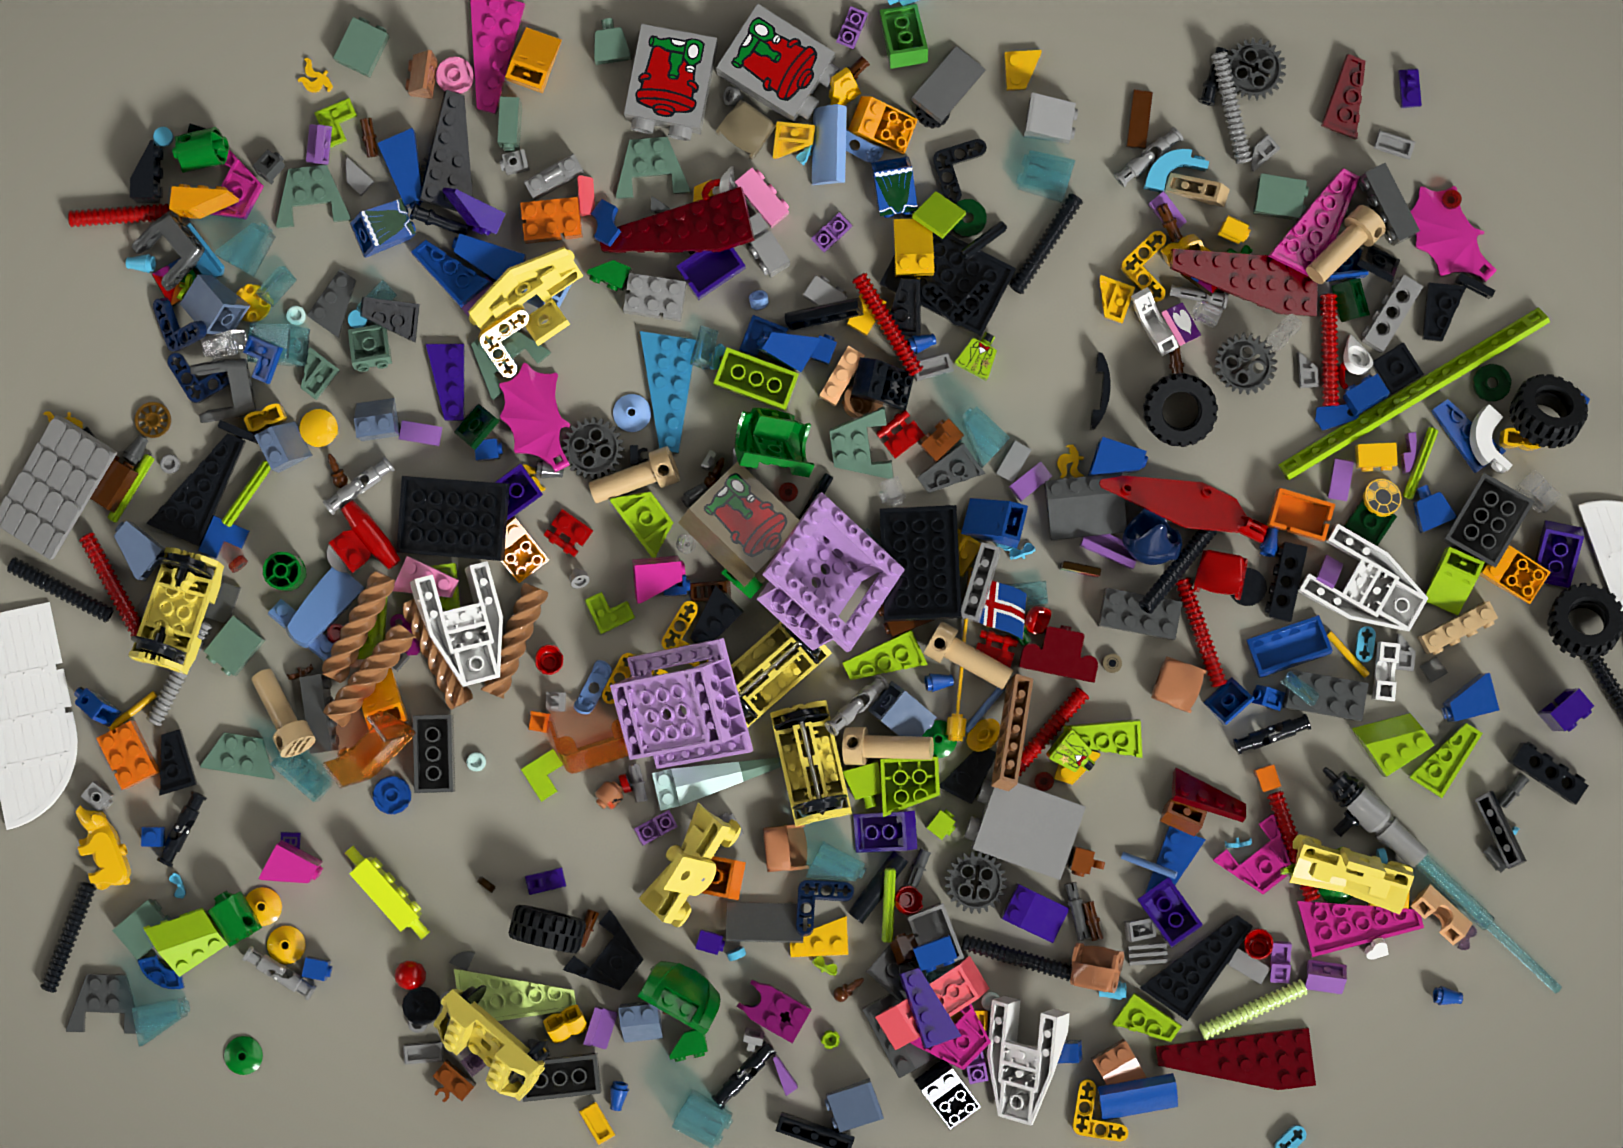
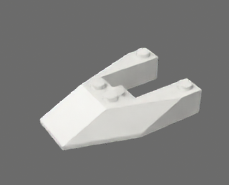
[1298,524,1428,632]
[410,561,503,687]
[987,996,1070,1126]

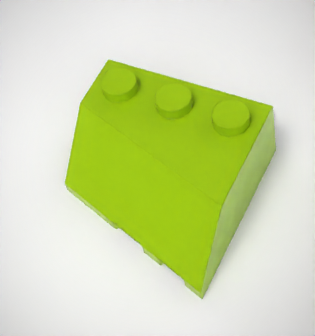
[1351,713,1435,777]
[880,757,940,817]
[143,907,228,977]

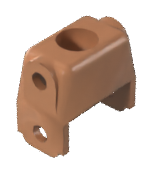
[1151,656,1207,713]
[763,824,809,872]
[1070,943,1124,993]

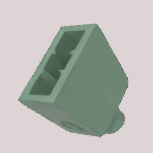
[594,18,632,65]

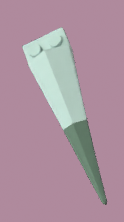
[651,757,782,811]

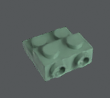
[348,325,392,372]

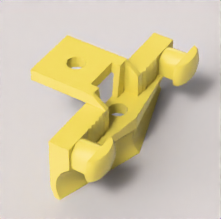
[468,247,583,346]
[1289,834,1414,915]

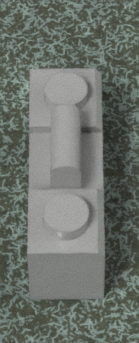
[524,153,584,201]

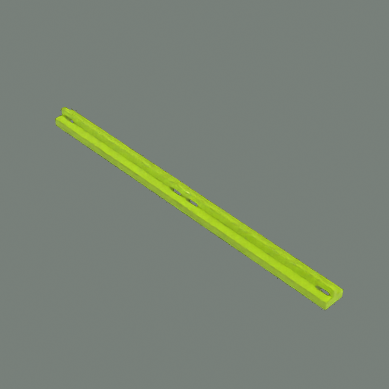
[1278,307,1550,480]

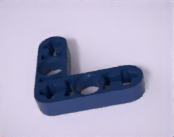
[153,298,207,352]
[167,353,230,403]
[796,880,854,937]

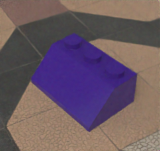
[494,464,543,521]

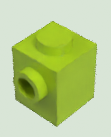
[926,809,956,840]

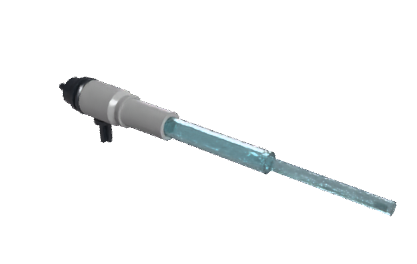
[1322,767,1562,994]

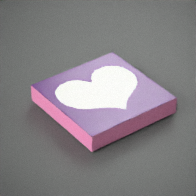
[1162,302,1201,346]

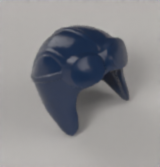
[1122,508,1182,565]

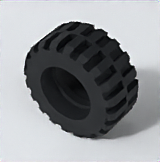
[1143,373,1218,447]
[1509,374,1588,448]
[1547,583,1623,660]
[508,905,586,953]

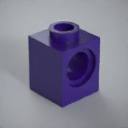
[695,929,726,955]

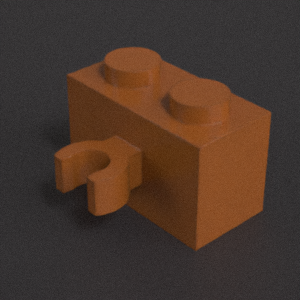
[920,418,964,462]
[1160,797,1207,836]
[1068,846,1105,877]
[433,1059,476,1102]

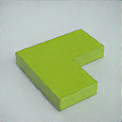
[314,98,357,148]
[585,592,635,634]
[521,749,564,802]

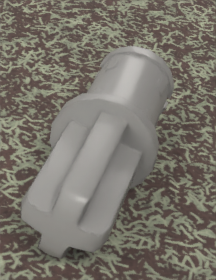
[629,764,648,803]

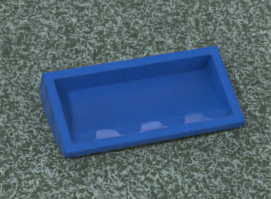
[1246,615,1333,678]
[1097,1073,1178,1121]

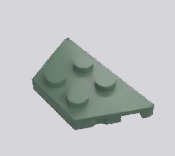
[200,732,275,779]

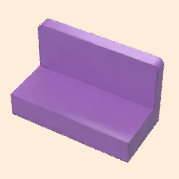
[306,124,332,165]
[1305,960,1347,994]
[583,1006,617,1049]

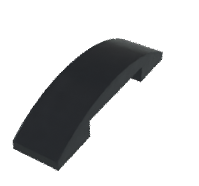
[1090,352,1111,430]

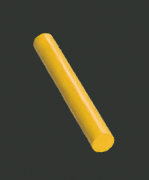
[1327,631,1370,678]
[107,691,158,731]

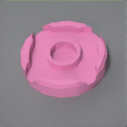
[436,56,474,94]

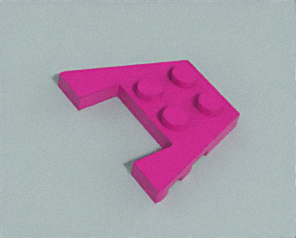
[210,150,264,220]
[1213,814,1291,894]
[910,1004,991,1070]

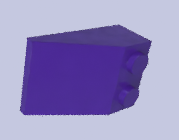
[442,187,506,236]
[1535,520,1584,588]
[853,810,918,853]
[1137,877,1203,948]
[1001,883,1070,943]

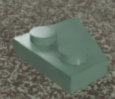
[301,347,340,400]

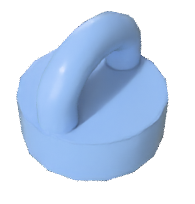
[749,290,769,310]

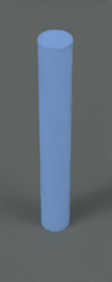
[966,687,1005,734]
[1121,852,1178,879]

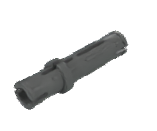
[1064,882,1090,941]

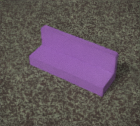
[1079,534,1136,570]

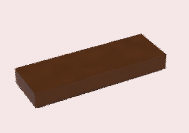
[1126,89,1153,149]

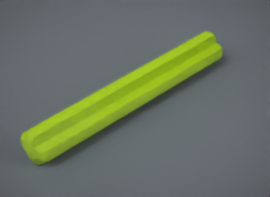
[1403,427,1438,500]
[107,454,154,523]
[222,460,271,527]
[882,868,896,943]

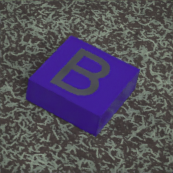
[280,832,301,849]

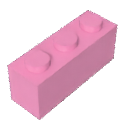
[735,168,789,228]

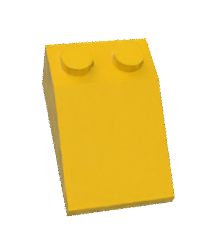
[894,219,934,277]

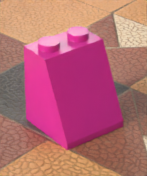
[632,555,685,604]
[258,840,323,883]

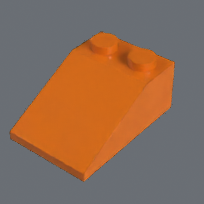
[702,856,746,900]

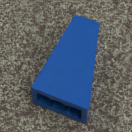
[377,128,423,209]
[452,233,526,281]

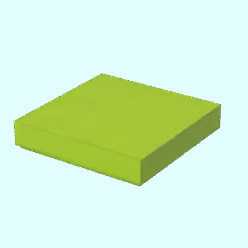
[912,191,966,239]

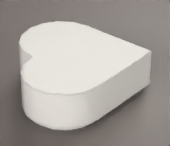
[1364,938,1389,960]

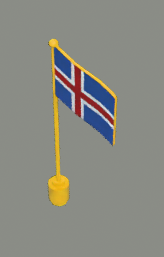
[946,567,1027,742]

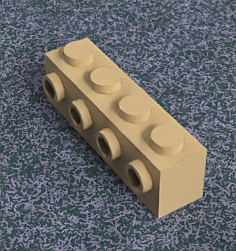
[1417,601,1498,655]

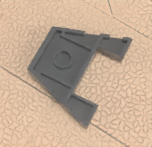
[66,974,143,1034]

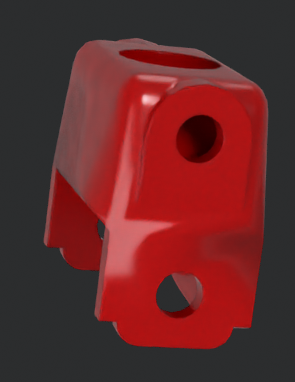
[1194,550,1248,600]

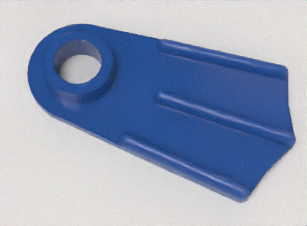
[1315,404,1359,431]

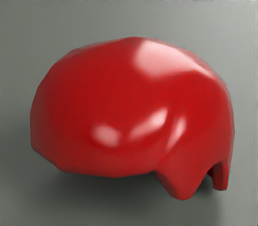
[1025,605,1051,634]
[534,644,564,675]
[895,885,924,915]
[1244,928,1273,960]
[394,961,426,990]

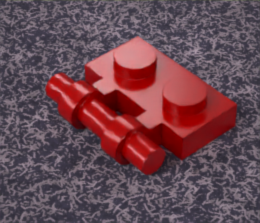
[875,410,925,459]
[544,509,593,557]
[976,630,1018,668]

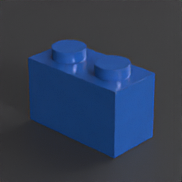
[1343,374,1390,416]
[913,935,958,973]

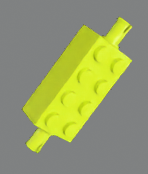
[344,845,430,940]

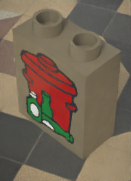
[678,461,800,587]

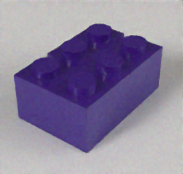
[676,248,746,301]
[1537,688,1594,732]

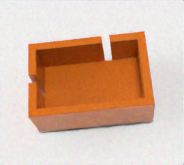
[520,197,583,244]
[1267,488,1335,542]
[96,721,160,790]

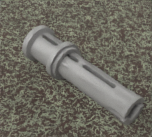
[1169,284,1229,309]

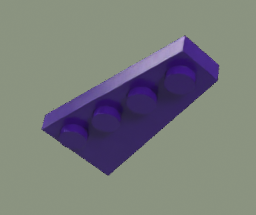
[426,344,465,421]
[899,968,962,1049]

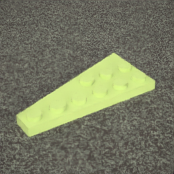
[454,969,577,1021]

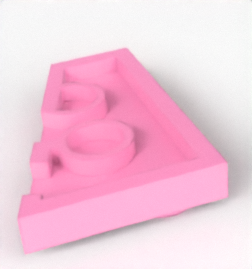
[393,556,459,598]

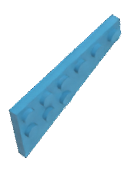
[640,331,697,454]

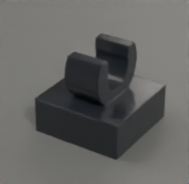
[630,445,648,466]

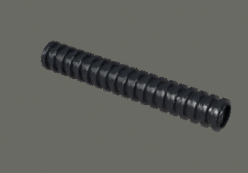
[1009,193,1083,294]
[1139,529,1217,614]
[7,557,114,623]
[1585,655,1623,720]
[40,882,97,993]
[961,934,1072,981]

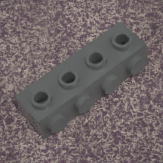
[299,674,340,754]

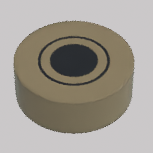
[1102,654,1122,673]

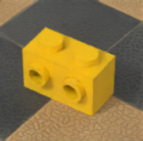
[1355,443,1398,472]

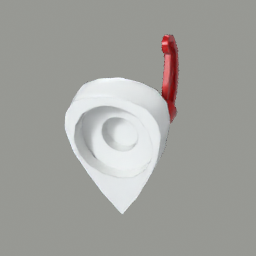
[702,166,735,200]
[1338,334,1373,389]

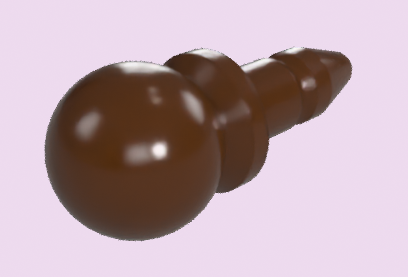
[328,454,348,488]
[703,457,725,489]
[833,978,864,1002]

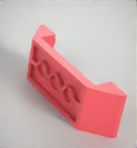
[875,956,990,1050]

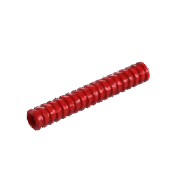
[68,203,182,227]
[852,273,923,376]
[1320,293,1340,406]
[79,532,141,636]
[1175,577,1228,688]
[1019,687,1089,777]
[1267,791,1321,902]

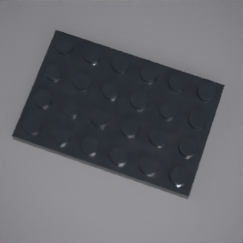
[879,233,1016,337]
[396,476,510,561]
[880,505,962,622]

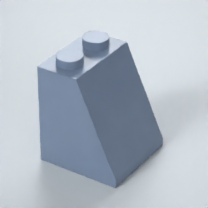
[180,274,250,335]
[354,398,400,441]
[254,422,313,473]
[114,521,165,581]
[868,681,937,737]
[618,1001,663,1043]
[824,1078,884,1132]

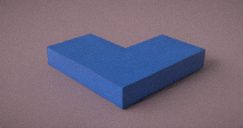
[739,315,788,358]
[243,335,283,384]
[198,516,250,559]

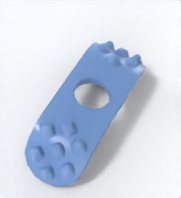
[846,129,883,163]
[573,660,612,714]

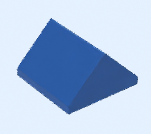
[1326,248,1369,282]
[1203,677,1255,725]

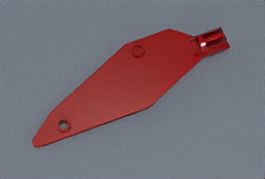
[1099,475,1268,543]

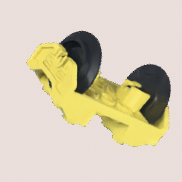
[128,547,224,675]

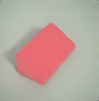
[577,176,595,216]

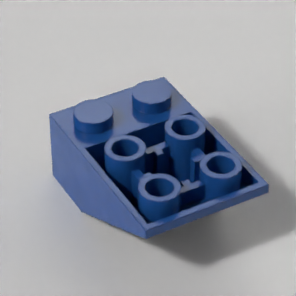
[961,498,1028,548]

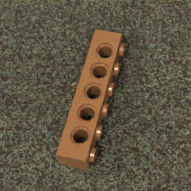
[991,674,1033,791]

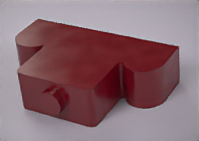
[1018,625,1098,683]

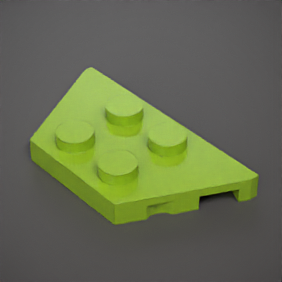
[610,491,674,558]

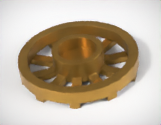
[135,402,171,438]

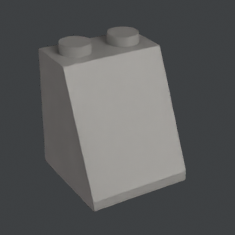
[1023,93,1078,144]

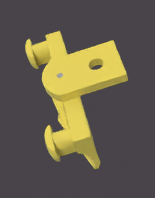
[639,803,741,927]

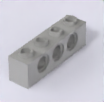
[1361,275,1424,353]
[961,542,1001,623]

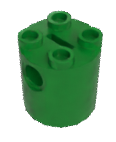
[172,127,229,173]
[263,552,307,591]
[208,891,263,947]

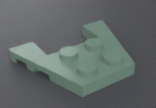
[616,137,691,199]
[276,165,351,229]
[471,327,551,400]
[829,407,894,479]

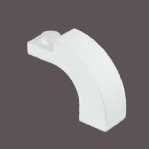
[1131,287,1178,356]
[1470,404,1512,474]

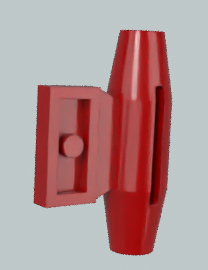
[328,500,401,574]

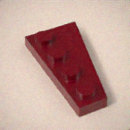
[1321,54,1366,140]
[1172,768,1246,822]

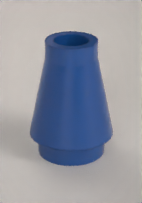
[907,333,936,354]
[1259,527,1279,557]
[924,673,954,692]
[1433,986,1463,1005]
[610,1081,629,1111]

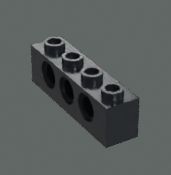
[1264,542,1308,622]
[1508,742,1589,805]

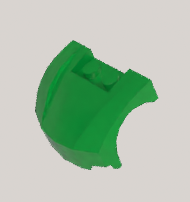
[735,408,815,478]
[637,961,721,1035]

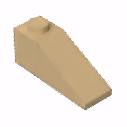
[1165,172,1230,207]

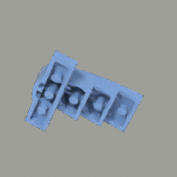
[268,567,365,661]

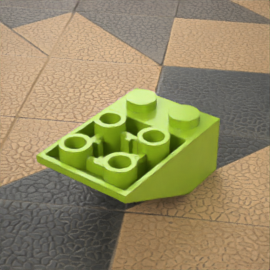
[1425,547,1485,616]

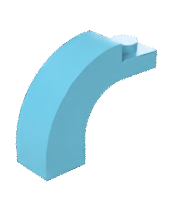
[1144,149,1209,193]

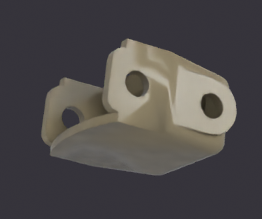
[716,100,776,160]

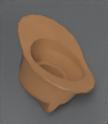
[842,386,883,418]

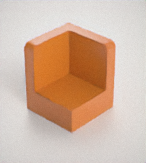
[528,711,551,733]
[1253,764,1281,792]

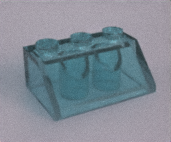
[270,753,334,802]

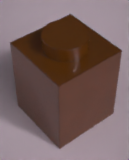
[890,933,918,965]

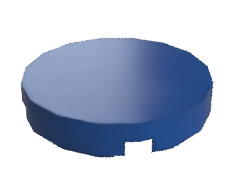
[373,776,412,814]

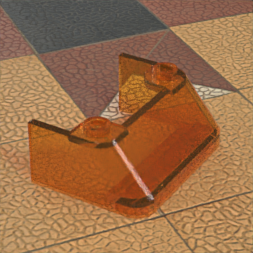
[322,711,416,788]
[548,718,629,773]

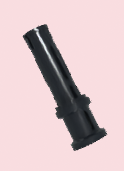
[1198,47,1228,106]
[410,203,469,235]

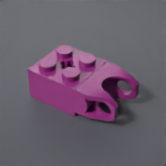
[737,979,812,1044]

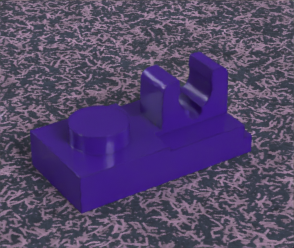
[1399,69,1422,108]
[525,868,567,895]

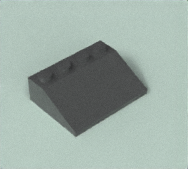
[1044,473,1127,541]
[1444,473,1535,568]
[862,993,936,1078]

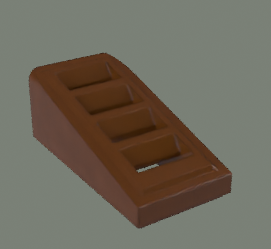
[690,580,731,602]

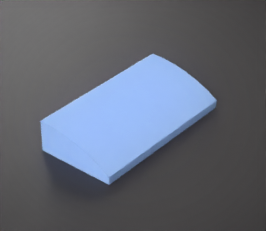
[812,104,847,185]

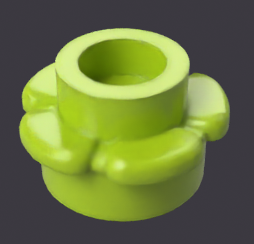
[821,1030,840,1049]

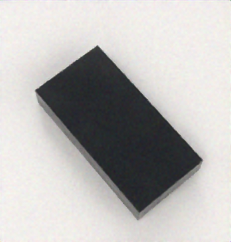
[1455,273,1496,299]

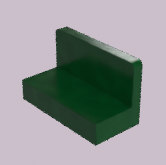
[1332,278,1370,322]

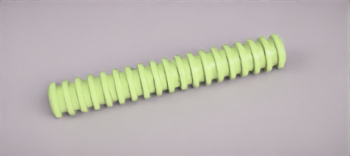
[1199,979,1307,1040]

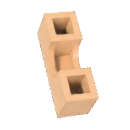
[819,346,865,407]
[1411,884,1473,945]

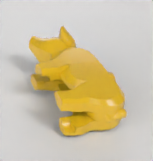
[75,805,131,890]

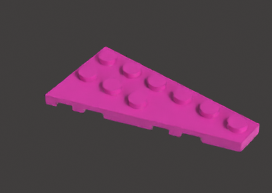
[470,0,525,114]
[1268,168,1360,276]
[1297,901,1424,957]

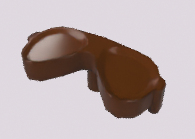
[287,664,314,680]

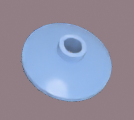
[613,394,651,432]

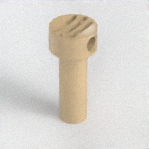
[1306,205,1386,284]
[589,446,680,504]
[923,621,1014,690]
[251,669,316,758]
[842,727,934,765]

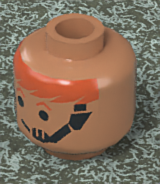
[595,781,624,809]

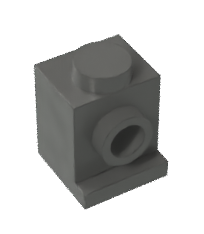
[253,149,285,185]

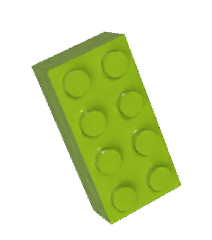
[714,347,799,411]

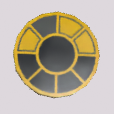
[1363,479,1402,517]

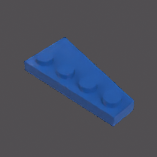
[411,240,490,308]
[1431,399,1506,473]
[1145,826,1206,893]

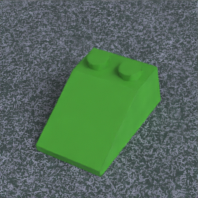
[880,4,928,69]

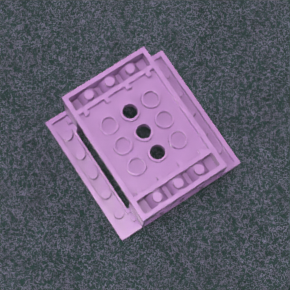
[757,492,905,652]
[610,638,753,769]

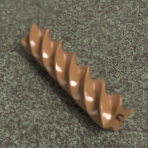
[322,570,395,683]
[480,582,548,698]
[401,599,473,710]
[323,623,416,727]

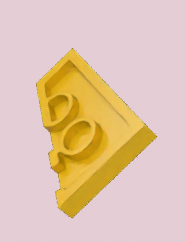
[790,916,848,957]

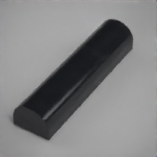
[785,297,864,330]
[1475,791,1527,869]
[848,851,908,924]
[775,1112,855,1148]

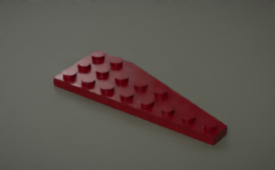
[600,187,755,253]
[1170,249,1318,317]
[1155,1027,1316,1090]

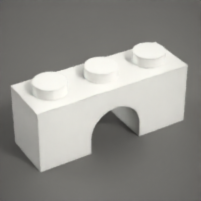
[1372,642,1400,701]

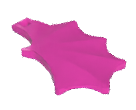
[1410,186,1497,283]
[499,363,570,472]

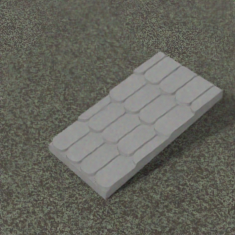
[0,415,118,560]

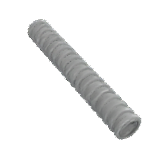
[1211,51,1252,164]
[146,621,213,726]

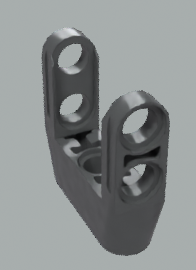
[132,211,205,291]
[189,358,256,423]

